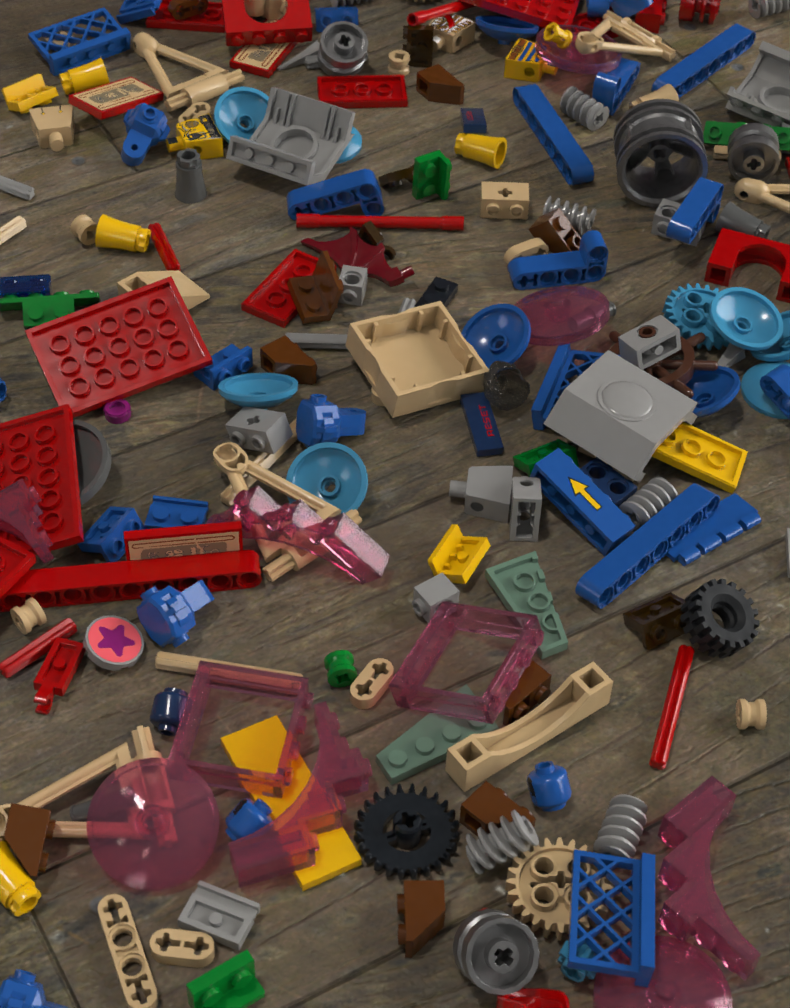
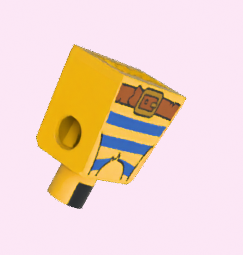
[504,38,558,83]

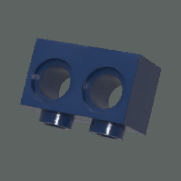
[580,457,638,508]

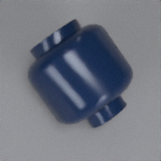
[150,688,193,736]

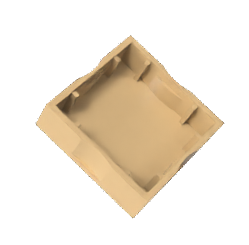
[345,301,490,418]

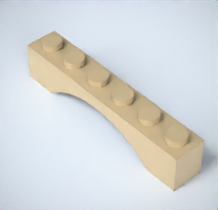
[445,661,613,792]

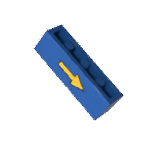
[530,448,636,557]

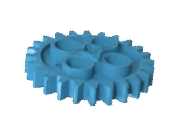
[662,283,729,350]

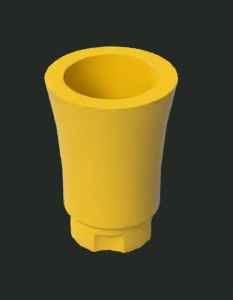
[59,57,109,95]
[454,133,507,169]
[95,214,151,253]
[0,841,42,917]

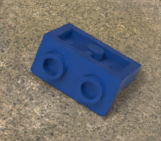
[314,7,358,32]
[193,344,253,391]
[77,506,145,562]

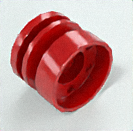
[678,0,721,25]

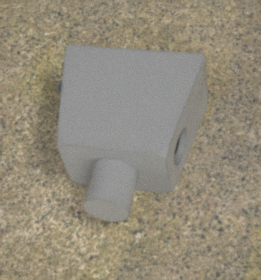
[449,466,513,523]
[509,476,542,542]

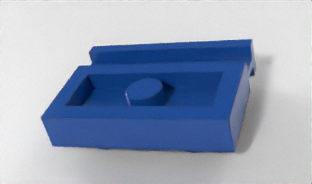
[116,0,162,24]
[144,495,209,529]

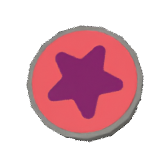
[83,615,144,671]

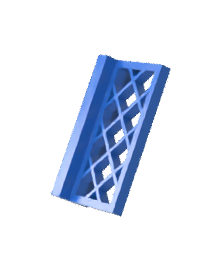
[28,7,131,76]
[531,342,620,431]
[567,849,655,987]

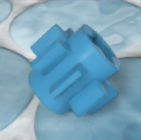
[557,938,597,982]

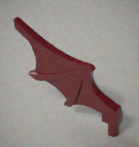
[301,227,415,287]

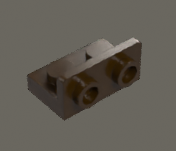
[402,24,434,67]
[623,592,687,650]

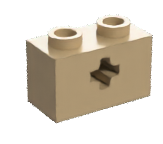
[480,181,529,220]

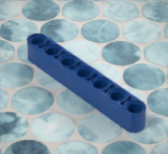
[651,23,756,98]
[512,84,594,186]
[575,483,720,609]

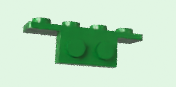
[703,121,790,152]
[0,290,101,330]

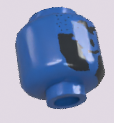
[527,761,572,812]
[225,798,274,848]

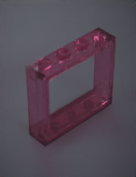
[389,601,544,724]
[167,660,314,798]

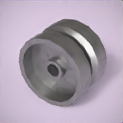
[317,21,368,76]
[728,123,780,181]
[452,909,540,995]

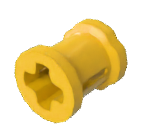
[543,22,573,49]

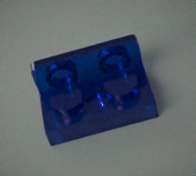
[0,274,52,299]

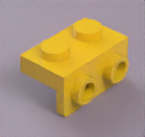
[2,74,59,114]
[428,524,491,584]

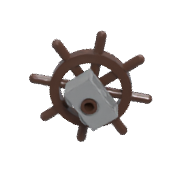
[584,314,718,398]

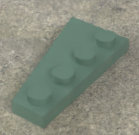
[485,551,568,659]
[376,684,499,785]

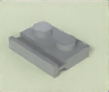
[177,880,261,951]

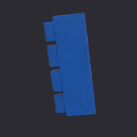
[666,493,762,566]

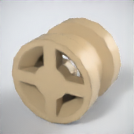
[388,50,410,76]
[70,214,98,245]
[10,597,47,635]
[736,699,767,730]

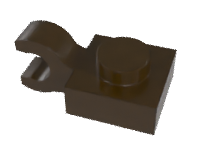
[378,165,414,188]
[358,221,396,260]

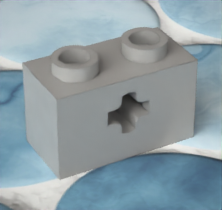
[225,407,293,454]

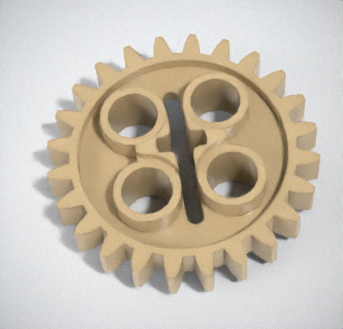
[505,837,614,940]

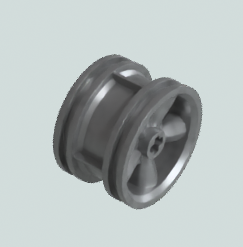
[613,99,708,208]

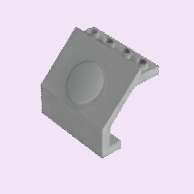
[725,41,790,127]
[226,87,356,185]
[543,350,698,483]

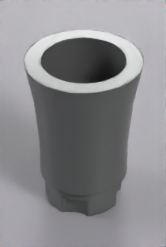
[174,148,207,204]
[715,201,771,239]

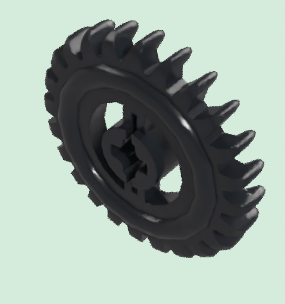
[354,783,460,880]

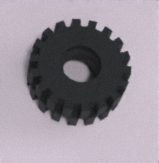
[680,579,760,658]

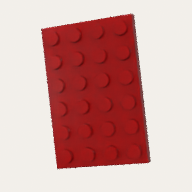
[25,276,213,418]
[0,404,84,555]

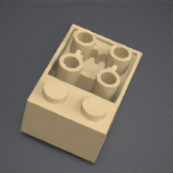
[117,270,210,310]

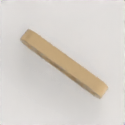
[98,894,158,1008]

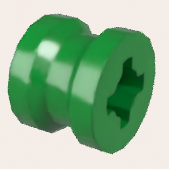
[324,650,358,688]

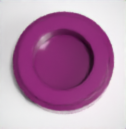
[104,399,131,424]

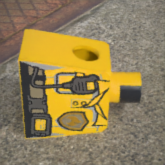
[166,113,224,160]

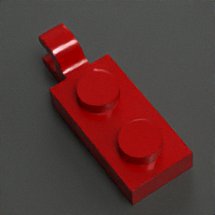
[33,637,86,715]

